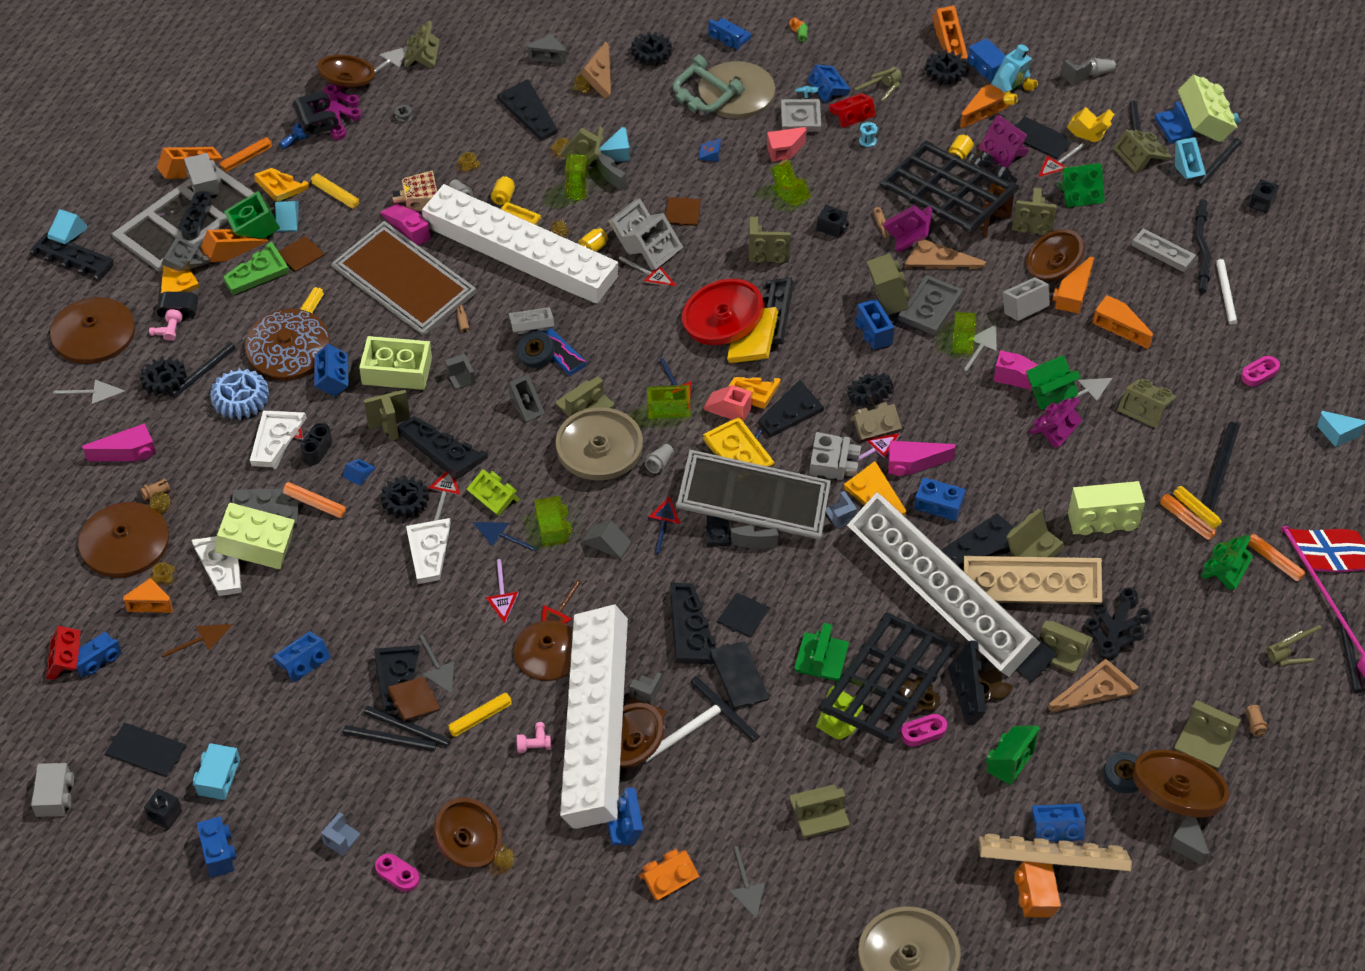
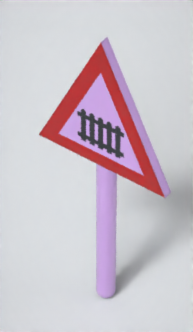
[851,434,900,462]
[485,559,519,623]

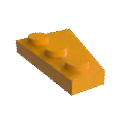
[844,461,906,516]

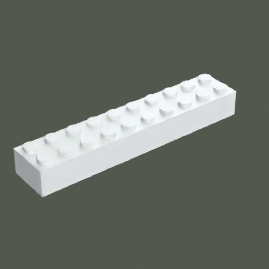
[422,184,618,303]
[847,492,1040,677]
[560,605,628,828]

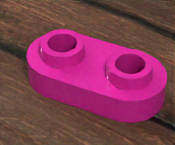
[1241,356,1280,386]
[901,714,947,747]
[375,854,420,892]

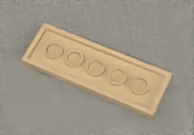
[964,556,1102,604]
[978,834,1132,871]

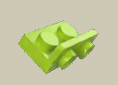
[467,469,520,516]
[816,686,863,740]

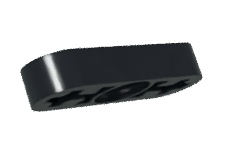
[180,191,212,240]

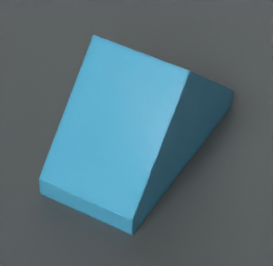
[599,127,630,162]
[1175,137,1206,179]
[275,201,299,232]
[48,209,87,244]
[1317,411,1365,447]

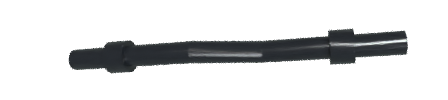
[1195,199,1211,293]

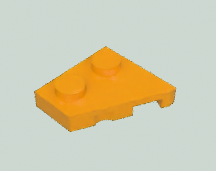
[254,168,309,202]
[161,265,200,293]
[729,377,781,409]

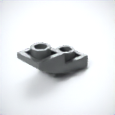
[597,153,626,190]
[730,525,778,549]

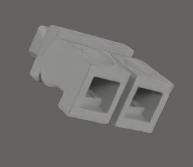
[809,432,861,480]

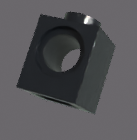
[1249,179,1279,214]
[817,205,849,238]
[144,788,182,830]

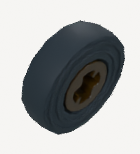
[517,331,555,368]
[1104,752,1139,793]

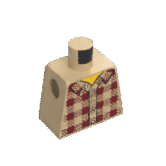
[392,171,437,211]

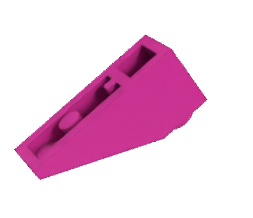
[380,204,430,246]
[994,350,1038,389]
[82,423,156,461]
[888,441,955,476]

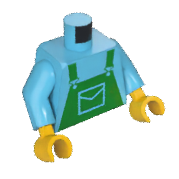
[991,45,1038,105]

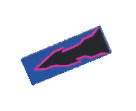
[541,327,587,376]

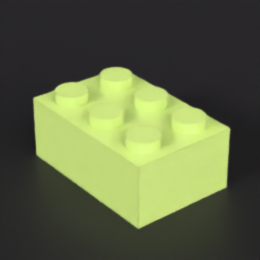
[1178,74,1237,142]
[359,336,432,390]
[1068,481,1145,535]
[215,502,295,569]

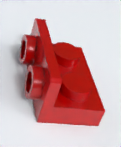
[828,93,876,128]
[46,626,81,680]

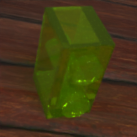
[565,154,588,200]
[647,385,691,419]
[534,495,572,547]

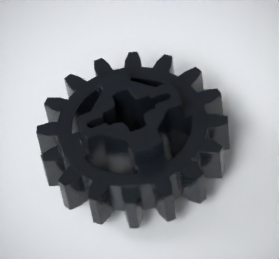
[631,32,672,66]
[925,49,967,85]
[139,357,187,396]
[847,373,894,407]
[380,475,429,520]

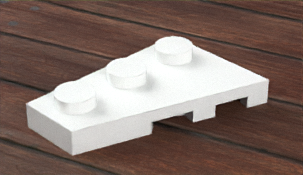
[192,536,242,596]

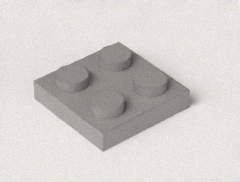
[781,99,821,132]
[509,307,554,334]

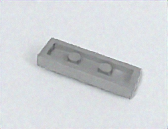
[1132,229,1196,272]

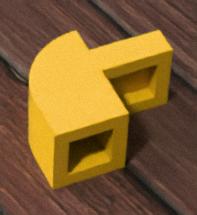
[1067,107,1114,142]

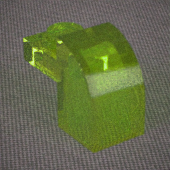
[770,159,811,206]
[952,311,976,354]

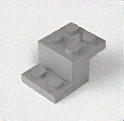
[608,198,683,270]

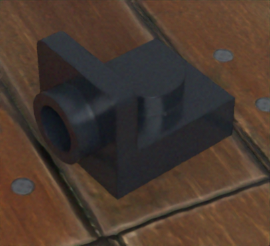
[707,515,729,547]

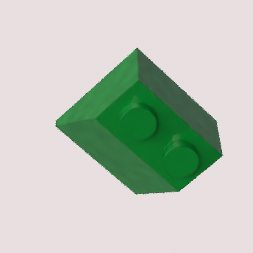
[224,191,280,239]
[985,725,1040,785]

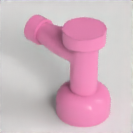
[149,309,183,341]
[517,722,551,754]

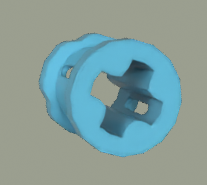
[859,122,878,147]

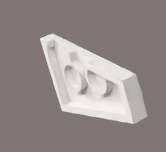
[250,411,306,467]
[406,518,451,584]

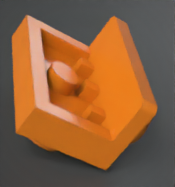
[638,849,699,900]

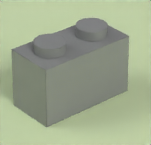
[184,153,222,196]
[1003,277,1050,321]
[31,763,74,817]

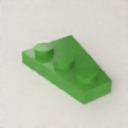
[224,241,289,295]

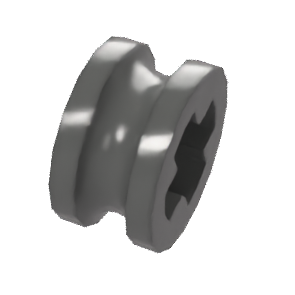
[394,105,412,123]

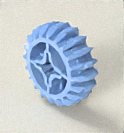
[210,368,269,421]

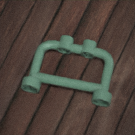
[673,54,745,113]

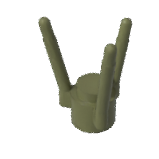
[854,67,902,102]
[1266,625,1321,667]

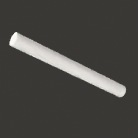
[1216,259,1237,325]
[645,705,721,763]

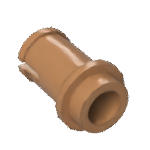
[140,478,170,501]
[1245,705,1268,737]

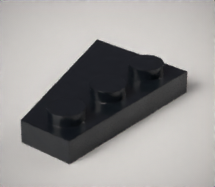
[758,380,824,438]
[374,645,420,711]

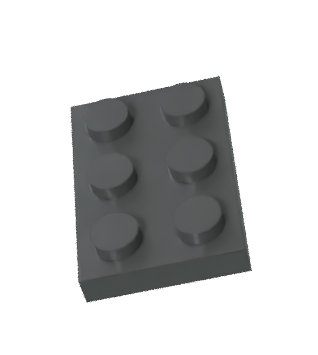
[898,275,963,336]
[232,489,300,528]

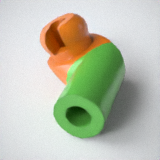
[789,18,808,41]

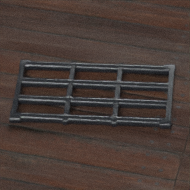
[879,140,1019,234]
[818,612,958,744]

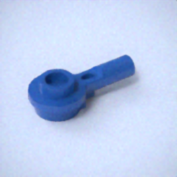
[279,123,309,149]

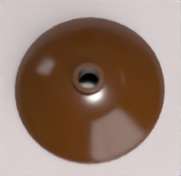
[317,54,375,89]
[1026,229,1085,281]
[514,620,573,681]
[620,703,665,768]
[433,797,502,869]

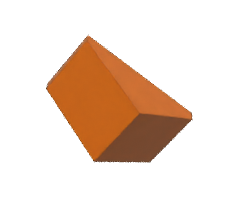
[123,578,173,613]

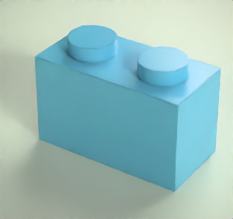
[193,743,240,800]

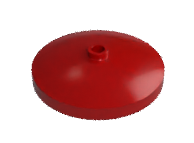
[682,279,764,345]

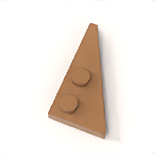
[579,42,611,99]
[904,239,986,269]
[1048,659,1139,712]

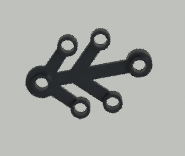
[966,150,1018,184]
[1086,587,1151,660]

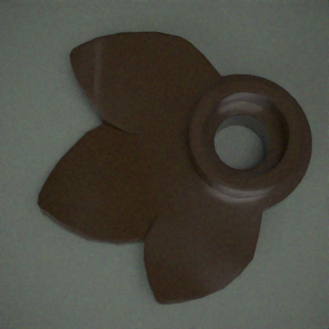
[978,668,1013,703]
[897,676,940,715]

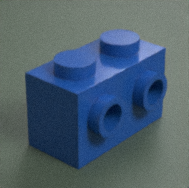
[967,38,1006,83]
[855,299,894,350]
[314,344,349,396]
[914,477,966,521]
[197,816,237,877]

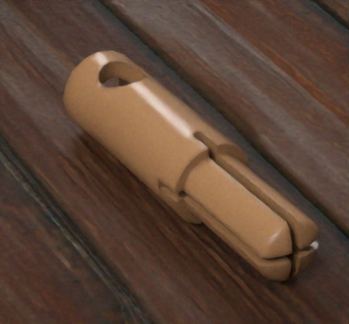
[873,207,890,238]
[457,305,470,333]

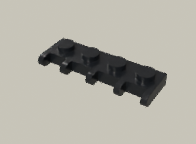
[30,233,114,282]
[763,277,794,345]

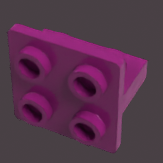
[978,115,1029,168]
[883,205,932,252]
[1029,397,1083,448]

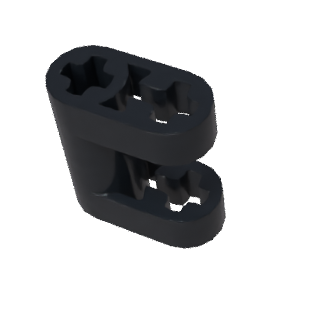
[292,92,339,136]

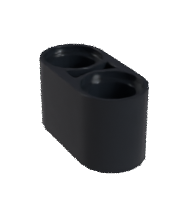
[156,291,199,319]
[300,423,332,466]

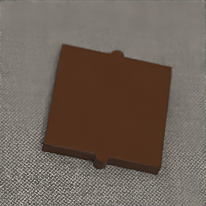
[666,197,701,226]
[278,236,325,272]
[387,677,440,721]

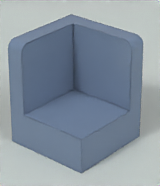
[825,491,857,529]
[321,813,360,856]

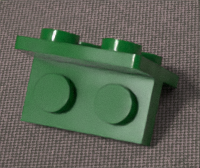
[1058,163,1105,207]
[1026,355,1081,410]
[1201,535,1253,590]
[794,623,849,681]

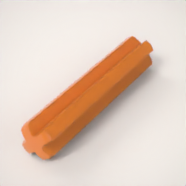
[219,137,272,172]
[283,482,346,518]
[1160,494,1217,540]
[1248,534,1305,581]

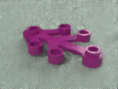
[310,84,362,140]

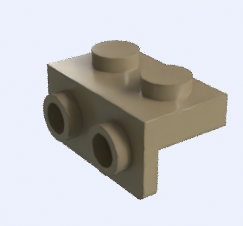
[850,402,902,440]

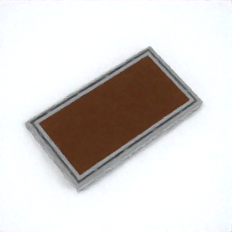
[331,221,477,336]

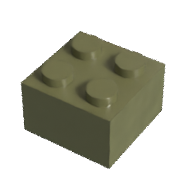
[867,253,910,316]

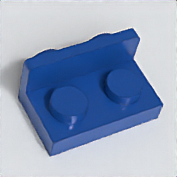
[708,18,751,50]
[808,65,851,103]
[1154,101,1194,144]
[76,631,122,678]
[272,631,331,682]
[607,788,643,845]
[1031,804,1085,842]

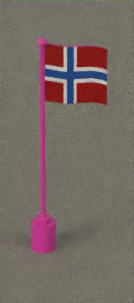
[1281,526,1365,679]

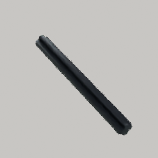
[1203,422,1240,512]

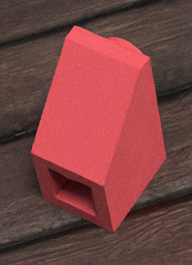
[767,127,806,161]
[704,385,752,422]

